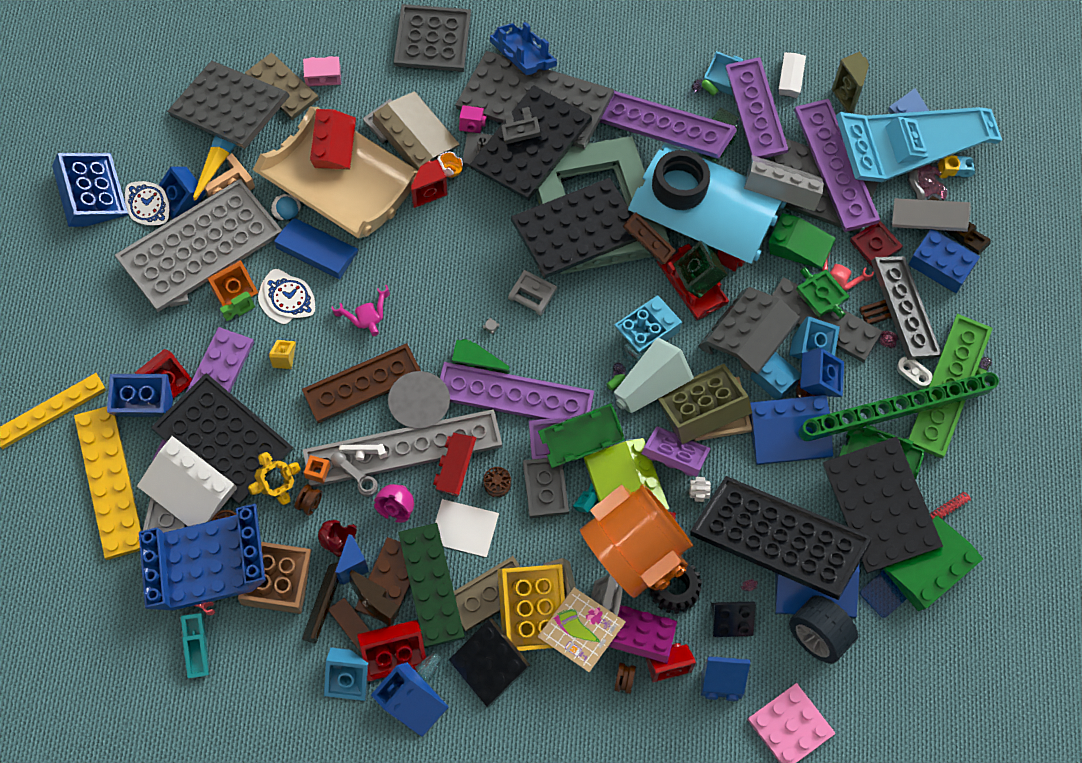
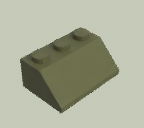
[832,51,869,114]

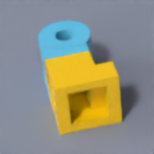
[937,155,975,178]

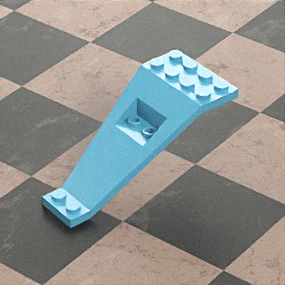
[836,107,1002,182]

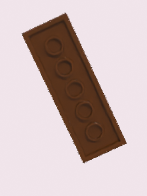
[302,343,421,424]

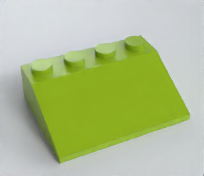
[583,438,669,510]

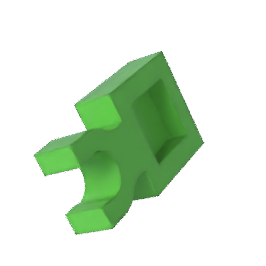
[220,291,255,321]

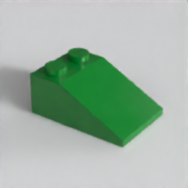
[768,213,836,269]

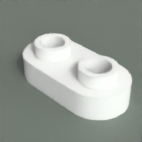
[897,357,933,389]

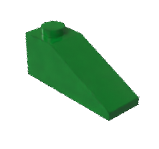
[452,339,509,374]

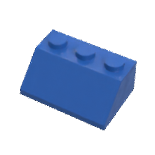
[107,374,173,417]

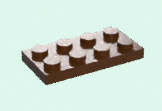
[355,537,410,626]

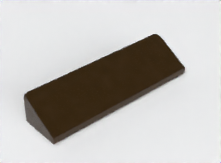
[302,562,339,644]

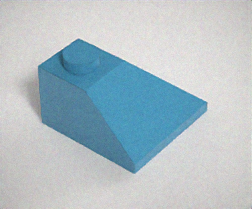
[789,316,840,359]
[324,648,368,701]

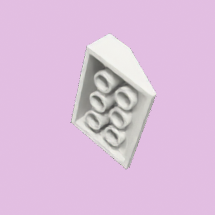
[137,436,237,527]

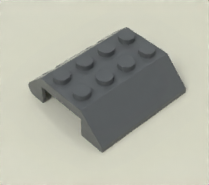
[698,287,800,374]

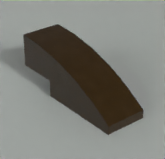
[349,570,399,627]

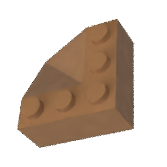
[238,542,311,614]

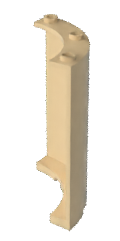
[253,107,418,238]

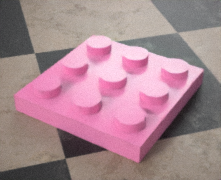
[747,683,836,763]

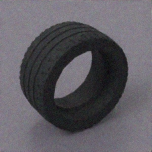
[652,150,710,210]

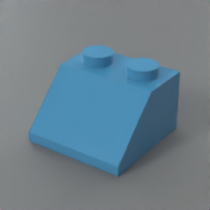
[750,352,801,400]

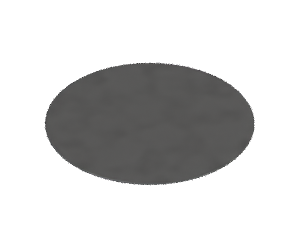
[388,371,450,428]

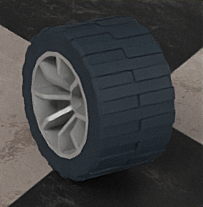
[789,595,858,664]

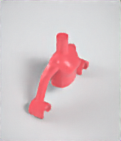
[822,253,874,291]

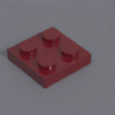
[850,221,903,268]

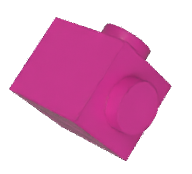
[459,105,486,133]

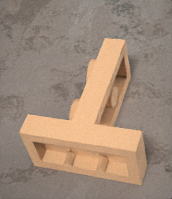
[204,153,255,198]

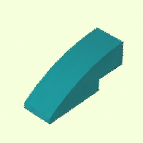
[181,612,209,678]

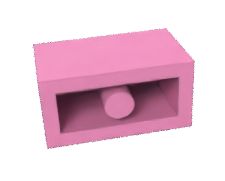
[303,56,341,87]

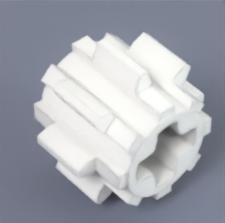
[689,477,710,502]

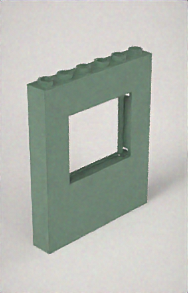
[535,136,670,274]

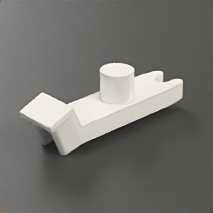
[339,444,388,461]

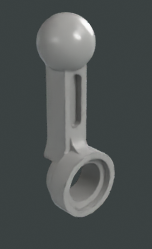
[331,452,378,497]

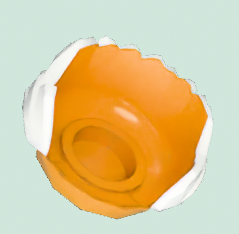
[437,152,463,178]

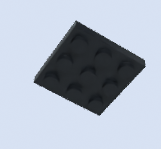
[449,618,531,707]

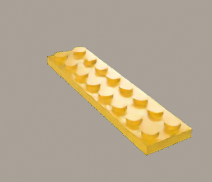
[74,406,142,560]

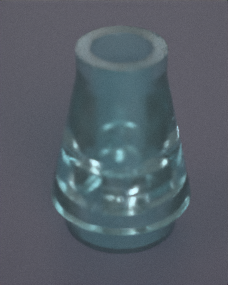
[415,651,442,682]

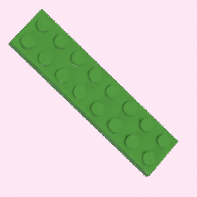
[908,314,993,459]

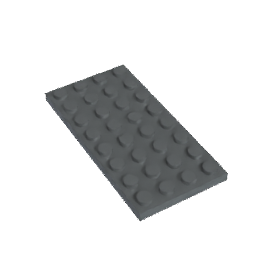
[455,51,614,149]

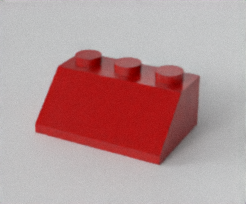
[310,109,356,170]
[433,432,477,497]
[357,620,428,681]

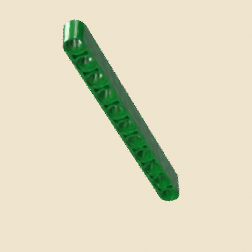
[798,372,999,441]

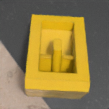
[269,340,296,369]

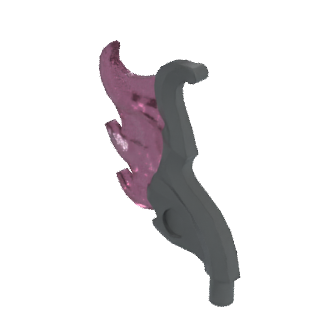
[907,164,947,201]

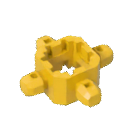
[248,452,301,505]

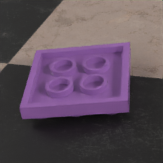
[642,426,711,477]

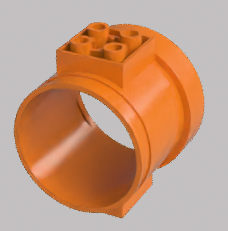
[580,484,693,598]

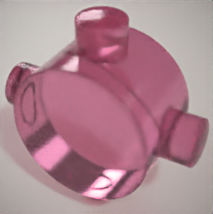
[741,579,758,591]

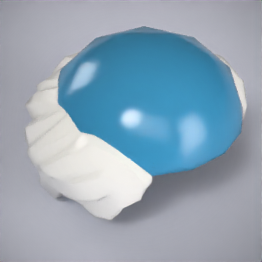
[271,194,301,220]

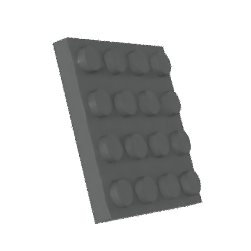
[394,4,471,72]

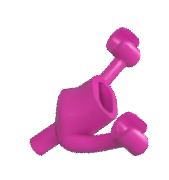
[331,285,390,336]

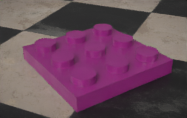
[608,605,677,663]

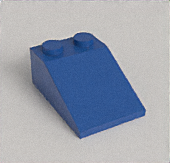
[700,657,750,701]

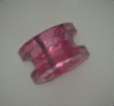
[879,331,898,348]

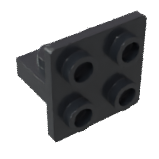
[711,601,756,637]

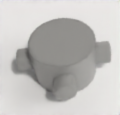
[483,318,499,334]

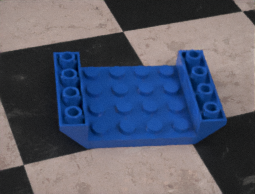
[139,504,266,610]

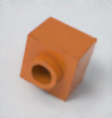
[304,455,330,484]

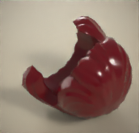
[318,520,357,557]

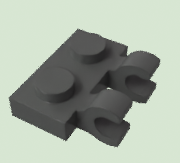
[501,107,541,144]

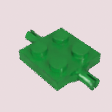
[796,267,850,319]

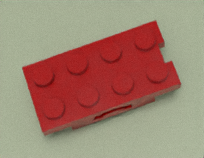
[657,243,729,321]

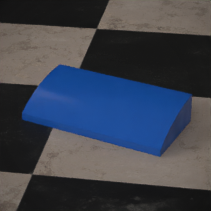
[274,218,359,280]

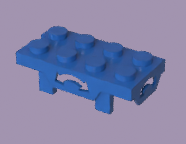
[490,22,557,75]

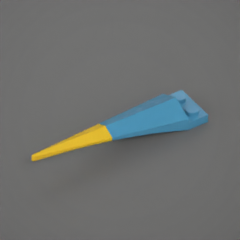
[193,136,236,200]

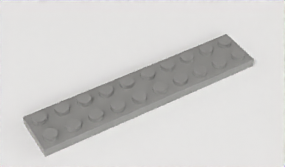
[303,409,502,487]

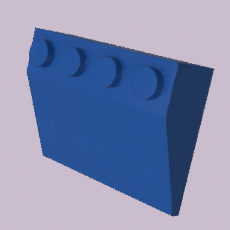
[52,153,128,227]
[749,395,833,465]
[775,565,859,618]

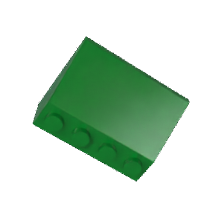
[883,515,983,612]

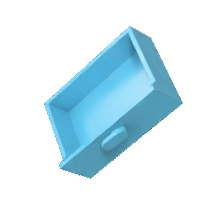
[703,51,743,96]

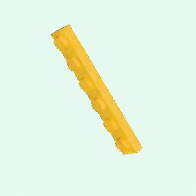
[0,373,107,450]

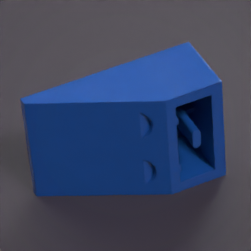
[371,662,449,737]

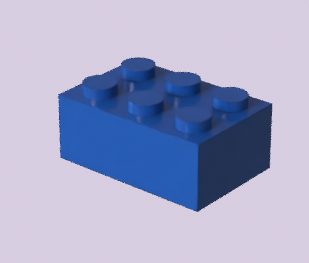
[908,229,980,294]

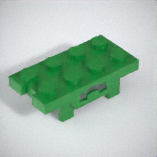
[538,403,625,468]
[839,424,925,479]

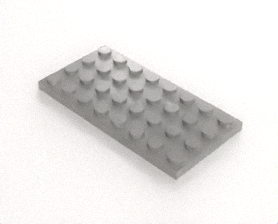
[115,179,282,312]

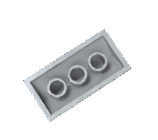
[892,198,971,231]

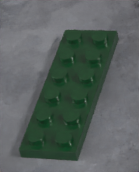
[398,523,465,648]

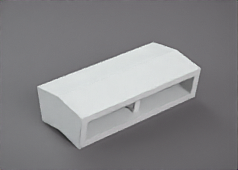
[779,52,806,98]

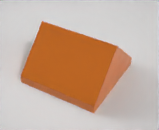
[207,260,258,307]

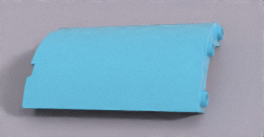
[628,143,787,264]

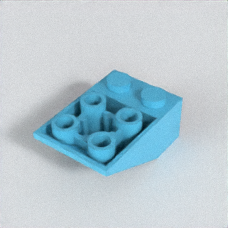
[614,295,682,353]

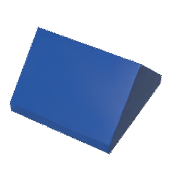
[335,534,369,585]

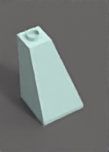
[614,337,694,413]

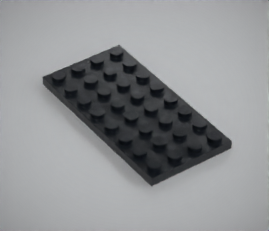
[690,476,872,600]

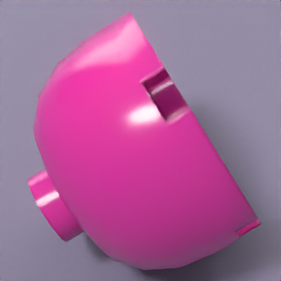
[374,484,414,523]

